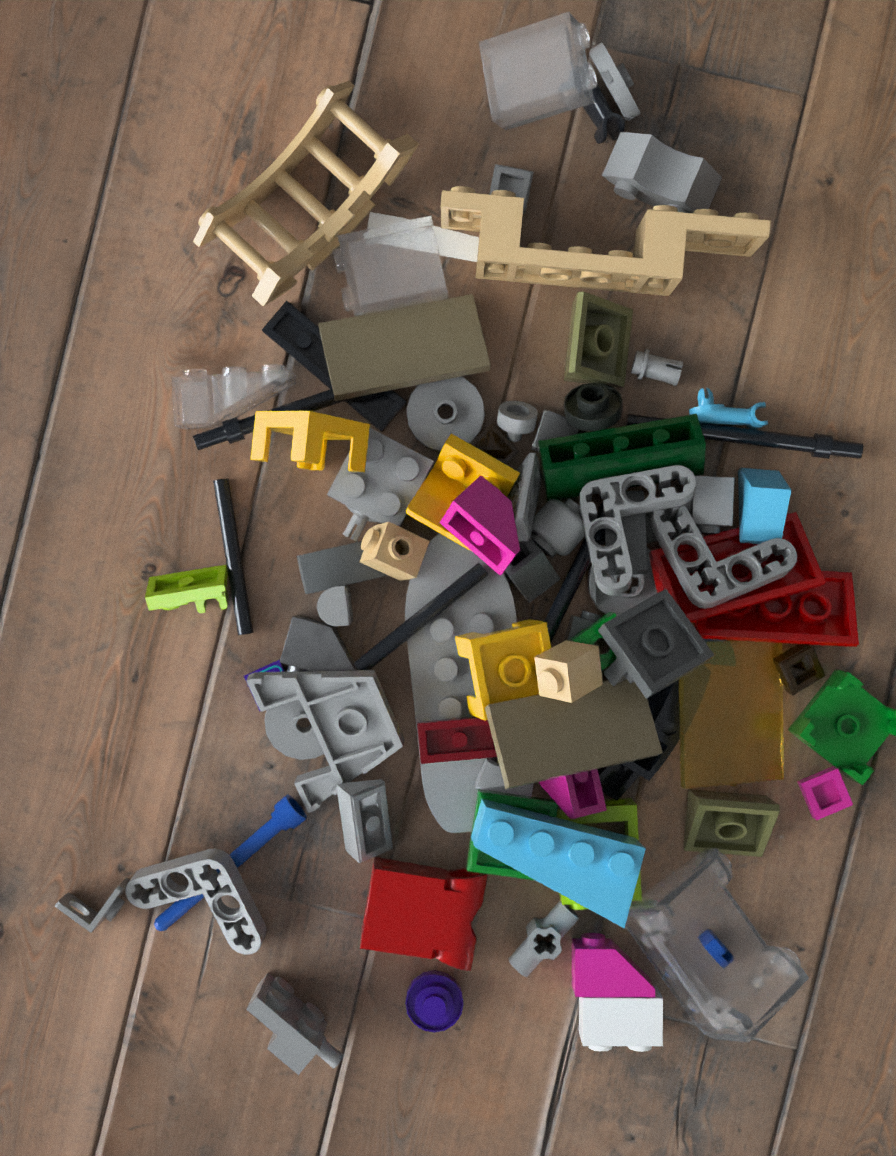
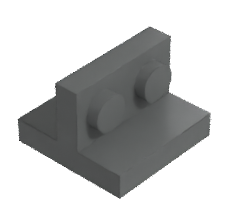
[598,589,715,699]

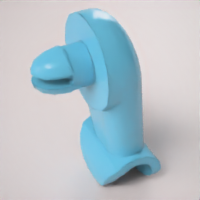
[689,388,768,430]

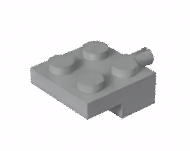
[327,428,434,542]
[246,973,344,1075]

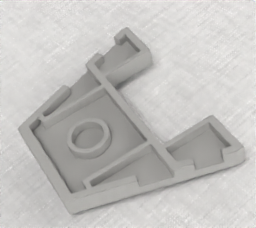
[246,670,405,813]

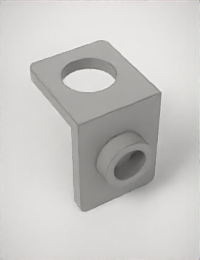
[55,878,130,933]

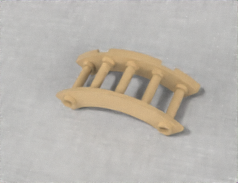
[193,81,419,307]

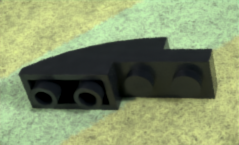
[597,665,709,801]

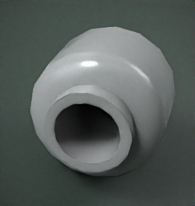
[531,498,585,558]

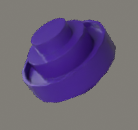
[405,970,464,1033]

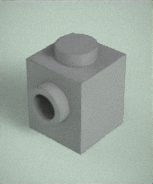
[685,476,734,534]

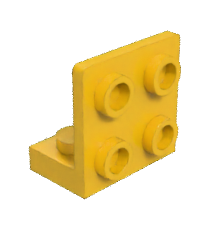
[406,433,520,551]

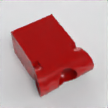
[360,857,488,971]

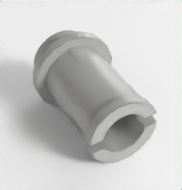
[631,349,683,386]

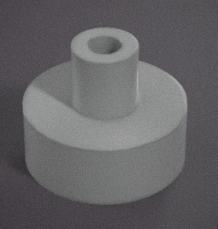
[497,401,538,442]

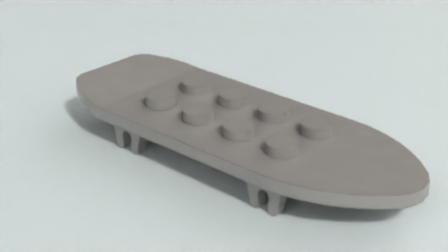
[405,533,533,833]

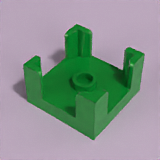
[788,669,896,785]

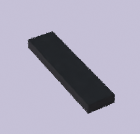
[262,300,407,433]

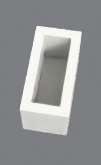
[579,986,663,1052]

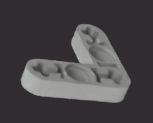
[580,465,696,595]
[649,505,797,609]
[125,848,267,955]

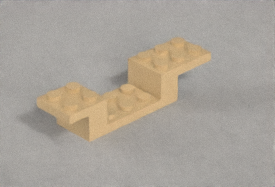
[441,186,771,296]

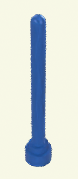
[154,794,307,931]

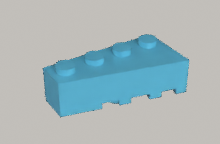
[471,799,646,929]

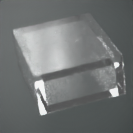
[479,12,597,130]
[333,216,448,316]

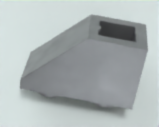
[280,615,358,672]

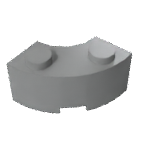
[602,132,722,213]

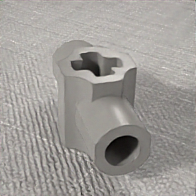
[508,900,579,977]

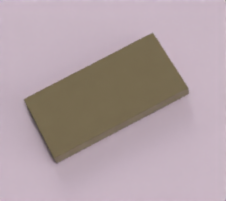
[318,294,491,401]
[485,679,663,789]

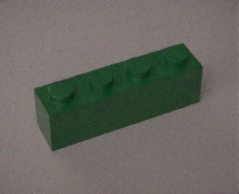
[538,414,706,501]

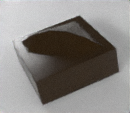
[470,423,519,464]
[772,644,826,695]

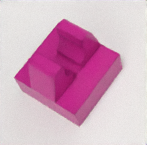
[797,766,853,820]

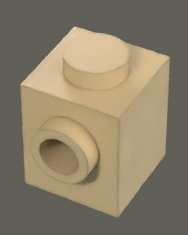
[360,522,430,581]
[534,640,603,703]

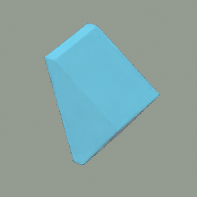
[738,468,792,544]

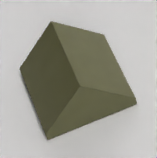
[564,291,633,387]
[684,789,780,857]

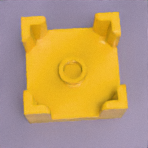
[250,411,370,472]
[455,619,551,721]

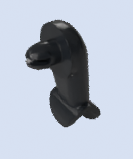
[560,70,625,144]

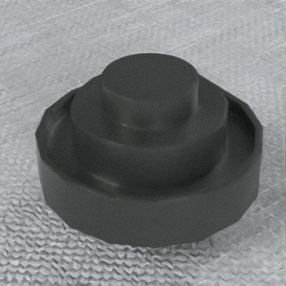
[564,383,623,432]

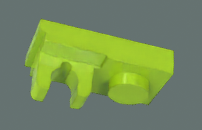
[145,565,229,613]

